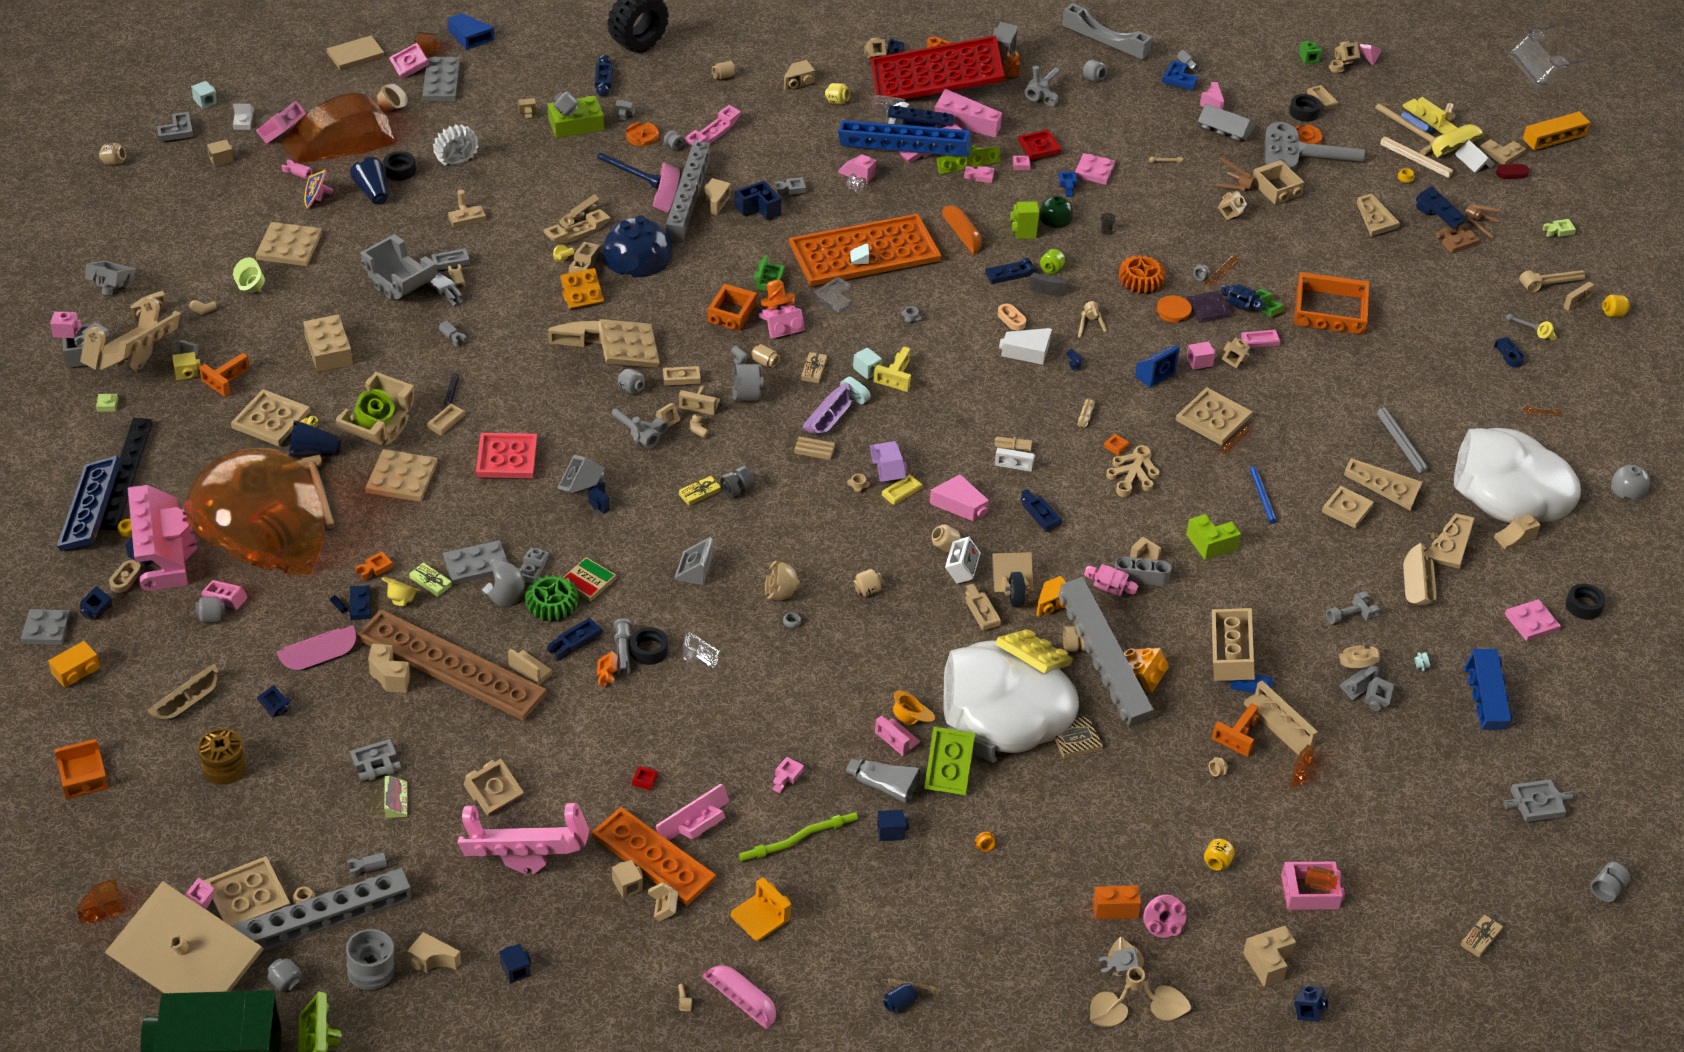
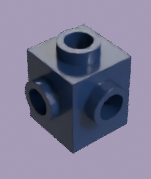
[1294,986,1329,1022]

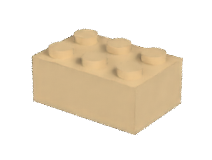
[303,314,353,372]

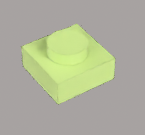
[96,394,118,412]

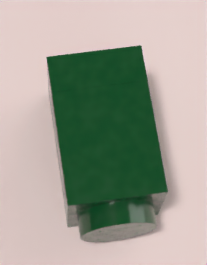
[141,990,282,1052]

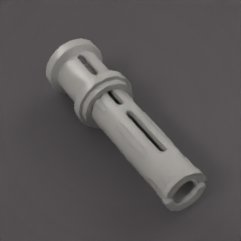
[614,618,632,675]

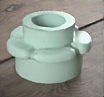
[1414,652,1430,671]

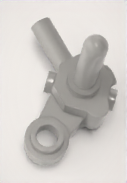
[1025,66,1059,107]
[612,409,669,449]

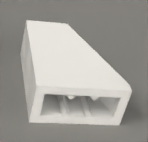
[999,328,1052,365]

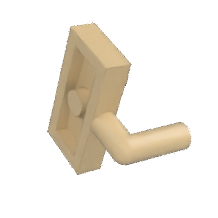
[448,190,486,227]

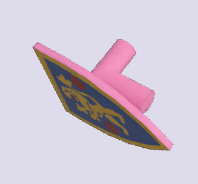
[304,170,333,209]

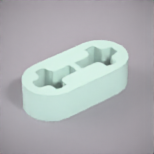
[840,377,871,404]

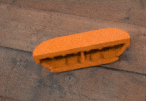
[942,206,983,255]

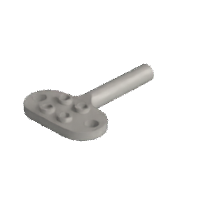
[1265,122,1365,171]

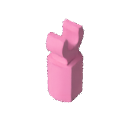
[281,160,312,179]

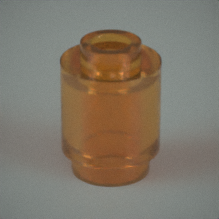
[1305,866,1338,892]

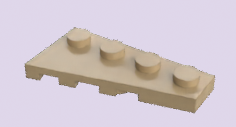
[1344,458,1422,511]

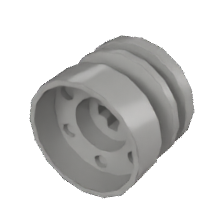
[346,929,394,990]

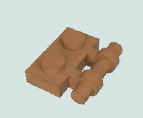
[1436,223,1480,253]

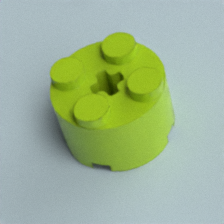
[353,389,395,430]

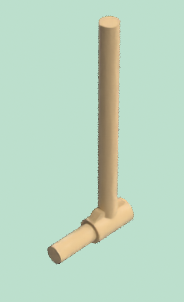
[1375,103,1437,155]
[283,455,335,529]

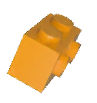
[48,641,100,688]

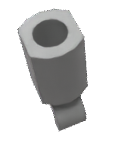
[1177,50,1201,73]
[439,321,466,347]
[347,852,387,877]

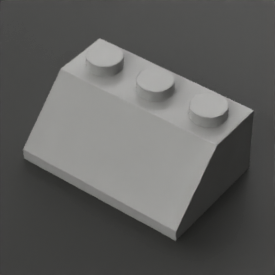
[1198,103,1256,142]

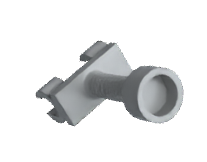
[1326,591,1381,624]

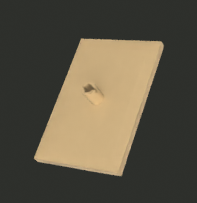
[105,881,264,993]

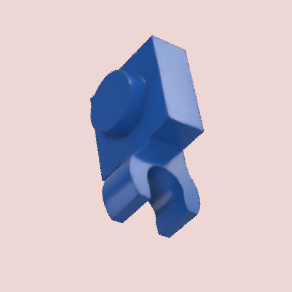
[1058,172,1077,197]

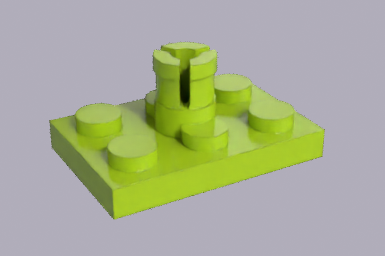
[924,726,975,795]
[298,991,342,1052]

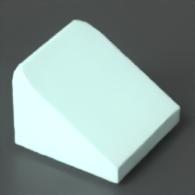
[850,244,869,264]

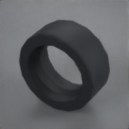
[1289,94,1321,122]
[383,151,416,181]
[1566,583,1606,620]
[630,627,668,665]

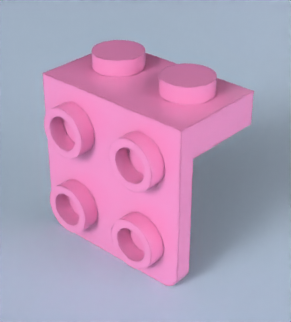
[758,304,805,339]

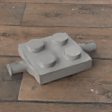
[1503,779,1574,822]

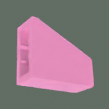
[930,475,989,521]

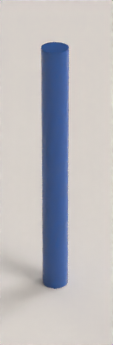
[1249,466,1277,524]

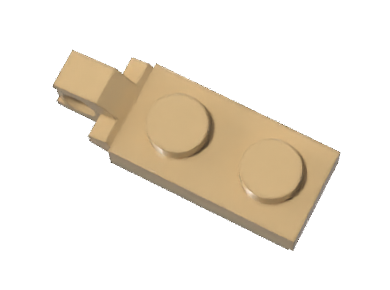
[559,194,599,227]
[965,584,1001,631]

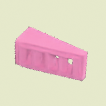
[201,580,247,610]

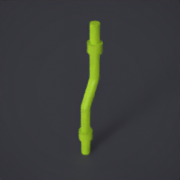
[739,812,858,862]

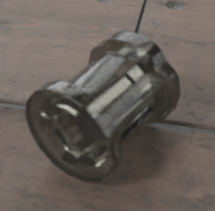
[1100,213,1116,235]

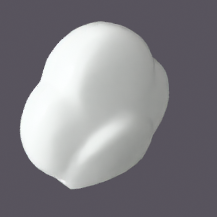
[1454,428,1581,524]
[944,641,1079,753]

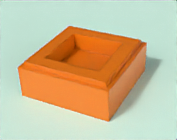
[1104,434,1130,456]

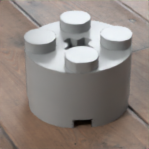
[732,364,763,401]

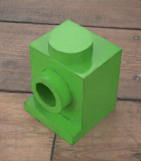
[1299,41,1322,64]

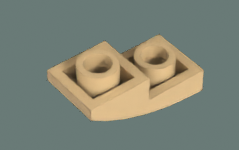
[130,291,167,321]

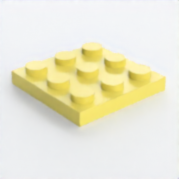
[995,629,1074,673]

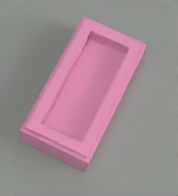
[1241,330,1281,348]

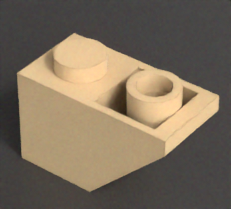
[784,60,815,91]

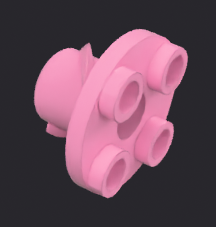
[1143,895,1187,938]

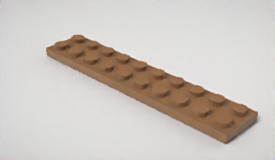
[357,609,547,721]

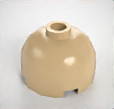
[765,561,800,601]

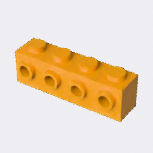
[1523,111,1591,150]

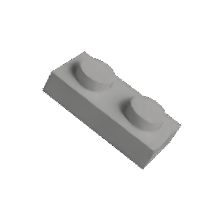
[431,248,470,271]

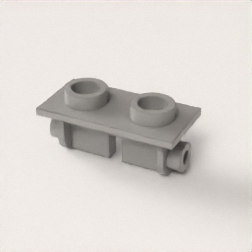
[1339,666,1379,700]

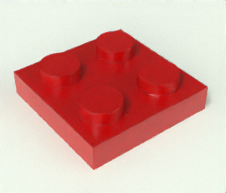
[1018,130,1062,160]

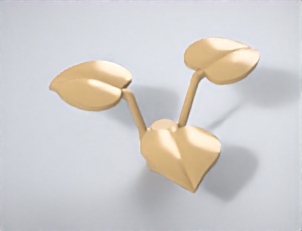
[1090,937,1191,1027]

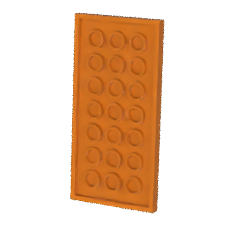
[789,214,941,287]

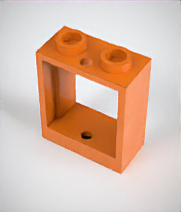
[708,284,757,331]

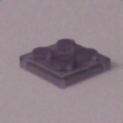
[1186,291,1232,323]

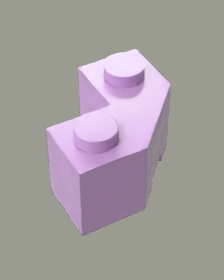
[870,441,908,482]

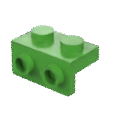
[754,255,785,291]

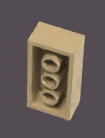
[1212,608,1255,681]

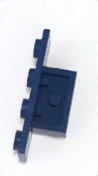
[888,105,954,127]

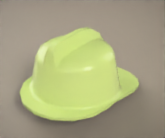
[233,257,265,293]

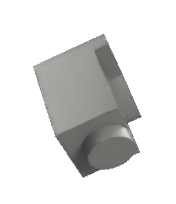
[1364,676,1394,711]

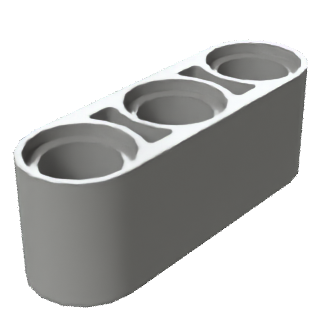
[1114,557,1172,586]

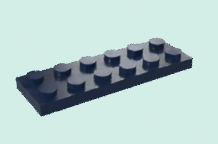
[57,456,121,551]

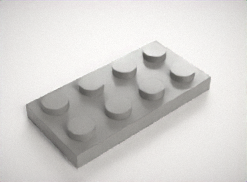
[423,56,460,101]

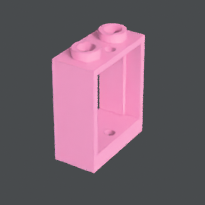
[1281,862,1345,910]

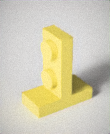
[874,346,911,392]

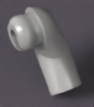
[731,345,748,365]

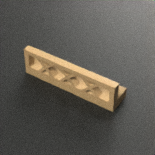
[1244,681,1318,756]

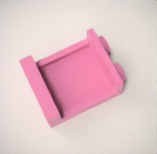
[256,101,307,144]

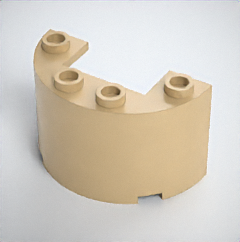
[336,372,414,445]

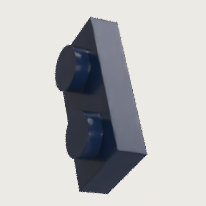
[350,585,371,620]

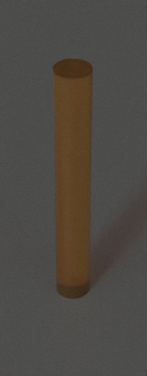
[1205,255,1238,286]

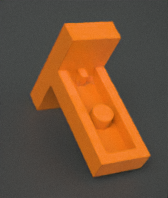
[199,353,250,397]
[1211,703,1259,757]

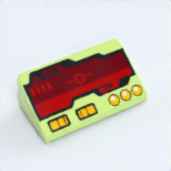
[384,776,407,818]

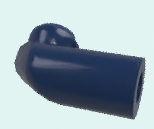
[1066,349,1083,370]

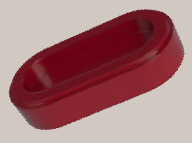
[1496,164,1529,179]

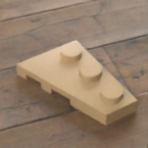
[1357,194,1400,236]
[1425,513,1474,569]

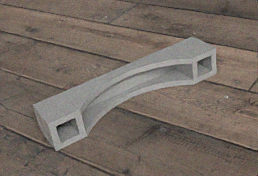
[1062,3,1152,60]

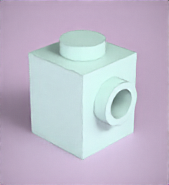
[191,81,217,109]
[853,347,882,380]

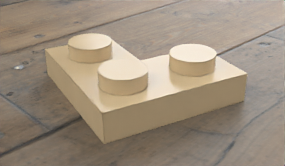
[1479,139,1526,164]

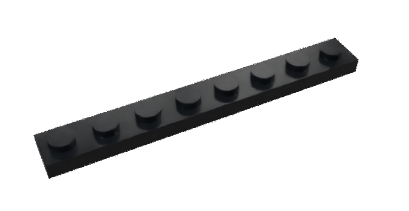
[99,418,153,530]

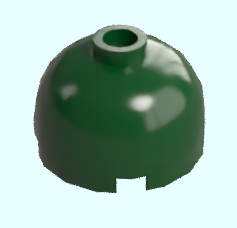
[1039,196,1073,228]

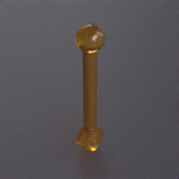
[1524,406,1562,416]

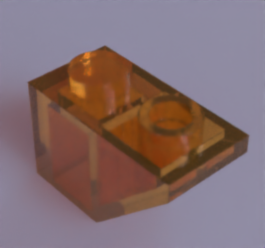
[76,879,125,924]

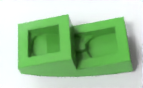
[1256,289,1285,317]

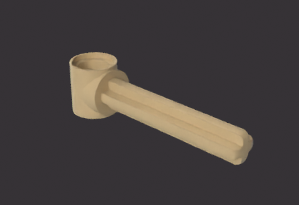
[1519,270,1585,293]

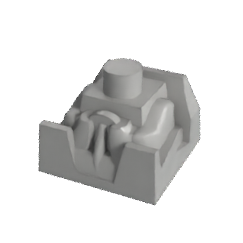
[85,260,136,295]

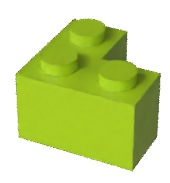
[1010,202,1039,239]
[1186,514,1241,560]

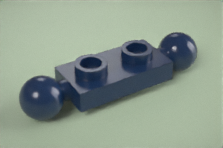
[595,55,613,97]

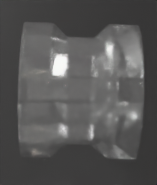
[846,173,866,194]

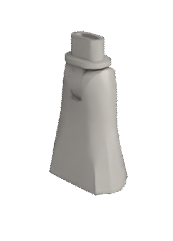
[846,759,921,804]

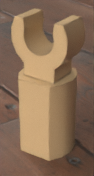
[448,264,466,290]

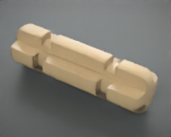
[1078,399,1095,428]

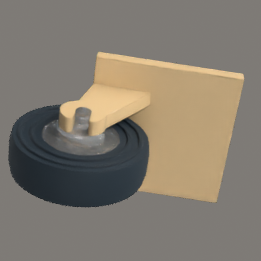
[992,552,1033,607]

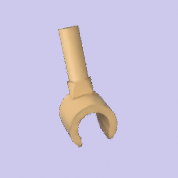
[678,984,692,1012]

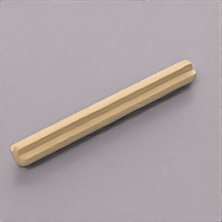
[1380,136,1453,178]

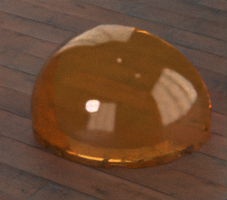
[182,448,324,575]

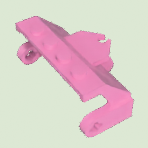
[128,485,197,591]
[457,803,590,874]

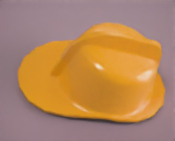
[893,690,935,725]

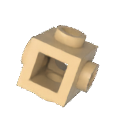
[864,38,888,59]
[1335,41,1360,65]
[1218,191,1247,220]
[1222,337,1250,368]

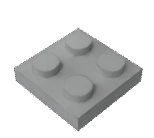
[21,609,71,645]

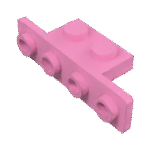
[656,784,729,841]

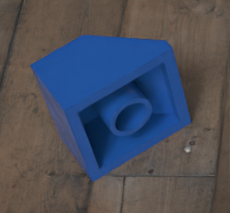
[1135,345,1180,388]

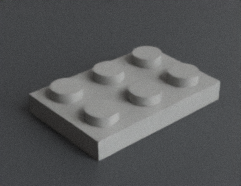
[443,540,508,585]

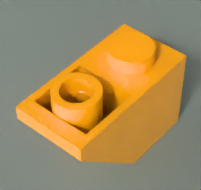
[1036,576,1066,617]

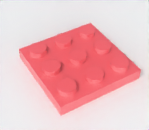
[476,433,537,479]

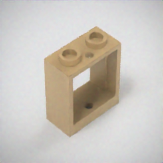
[1252,160,1304,205]

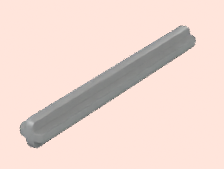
[1377,407,1428,474]

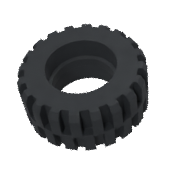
[607,0,669,52]

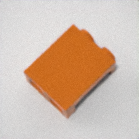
[54,739,109,800]

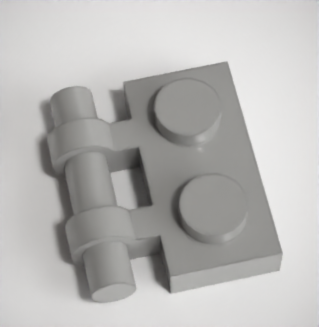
[350,739,401,782]

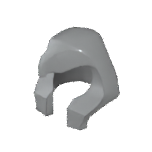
[481,559,525,606]

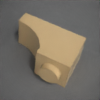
[703,178,731,215]
[1494,515,1540,550]
[407,932,461,973]

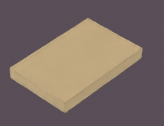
[327,36,385,70]

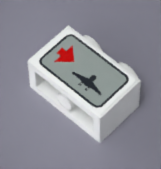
[945,537,981,584]

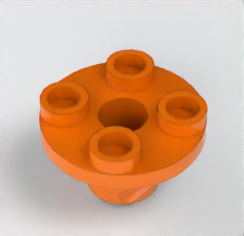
[760,280,795,309]

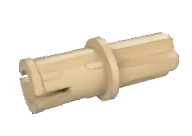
[995,437,1032,452]

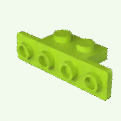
[937,145,1001,174]

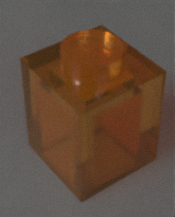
[414,32,439,56]

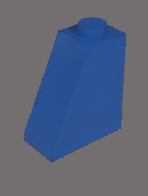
[447,13,494,50]

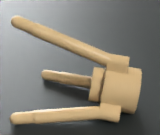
[1078,301,1107,338]

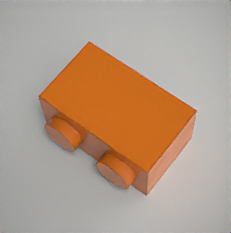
[1092,885,1141,920]

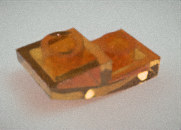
[1290,745,1314,788]

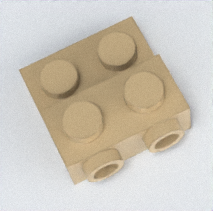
[463,759,524,816]

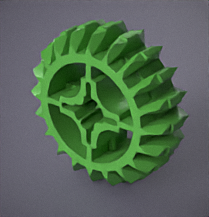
[525,575,579,622]

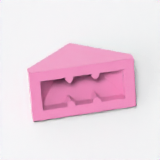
[1358,44,1382,66]

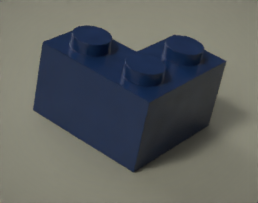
[735,180,782,220]

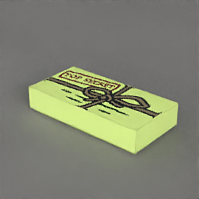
[409,563,452,597]

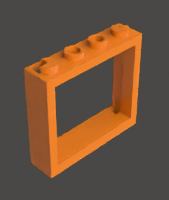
[1294,272,1369,335]

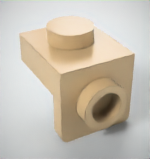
[648,882,678,921]

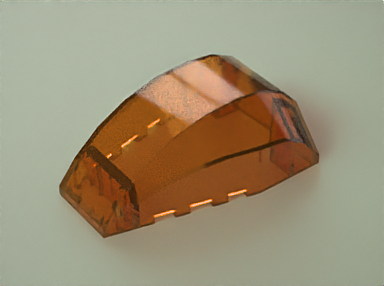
[282,93,396,164]

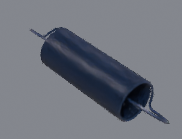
[328,594,350,615]

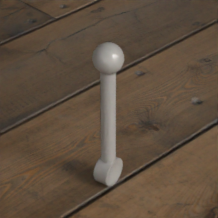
[1506,314,1539,331]

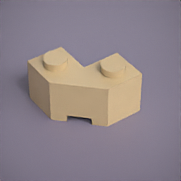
[368,644,411,693]

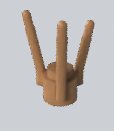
[1215,158,1255,191]
[1465,204,1501,238]

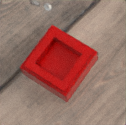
[631,766,658,791]

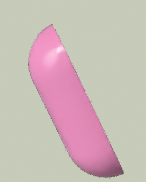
[277,625,356,670]
[703,965,776,1029]

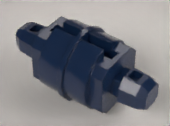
[1220,284,1266,311]

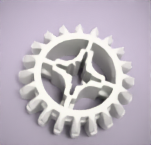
[433,124,479,166]

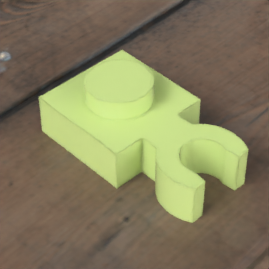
[1543,219,1576,237]

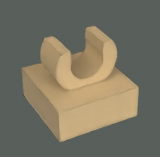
[518,98,536,119]
[656,403,680,427]

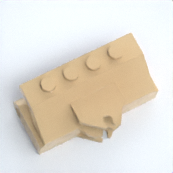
[80,296,181,372]

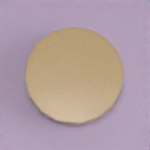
[1339,645,1380,668]

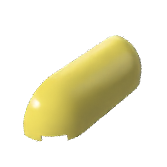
[1432,124,1484,158]

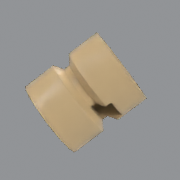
[1063,626,1086,652]

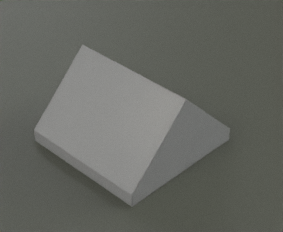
[674,537,713,585]

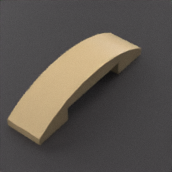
[544,209,610,243]

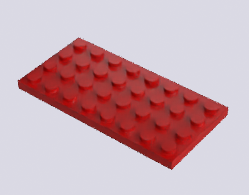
[870,35,1005,104]

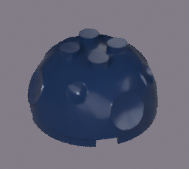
[603,215,672,277]

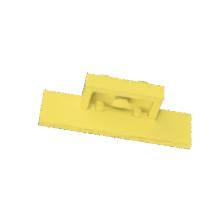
[1403,97,1457,134]

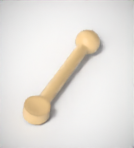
[1149,157,1183,163]

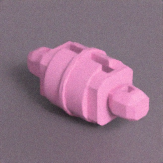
[1084,564,1138,597]

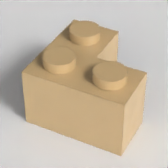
[1243,926,1296,987]

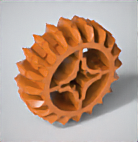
[1119,255,1166,294]

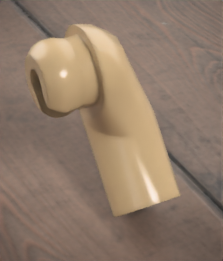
[690,414,709,438]

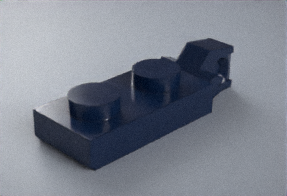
[1020,489,1062,532]

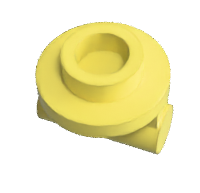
[553,245,575,262]
[1537,321,1557,341]

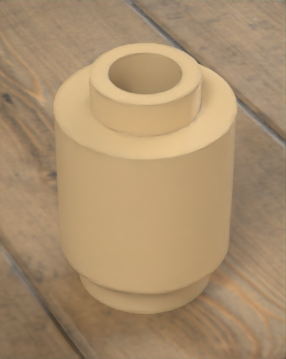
[712,61,737,80]
[752,344,780,368]

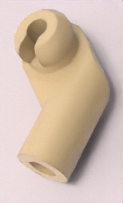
[189,300,217,315]

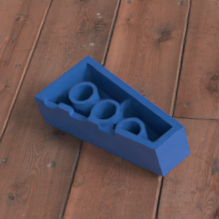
[1464,649,1512,730]

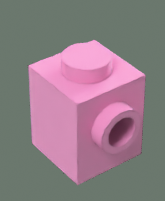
[50,311,81,338]
[1187,341,1216,370]

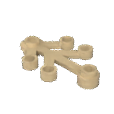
[1106,445,1159,497]

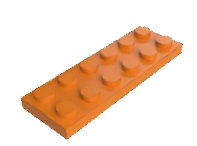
[592,807,716,906]

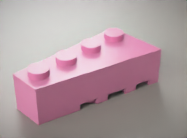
[935,89,1002,137]

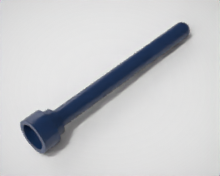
[597,153,661,189]

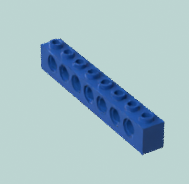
[838,120,972,156]

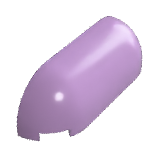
[803,383,851,434]

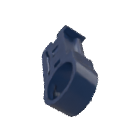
[1494,337,1525,368]

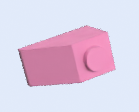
[838,154,876,184]

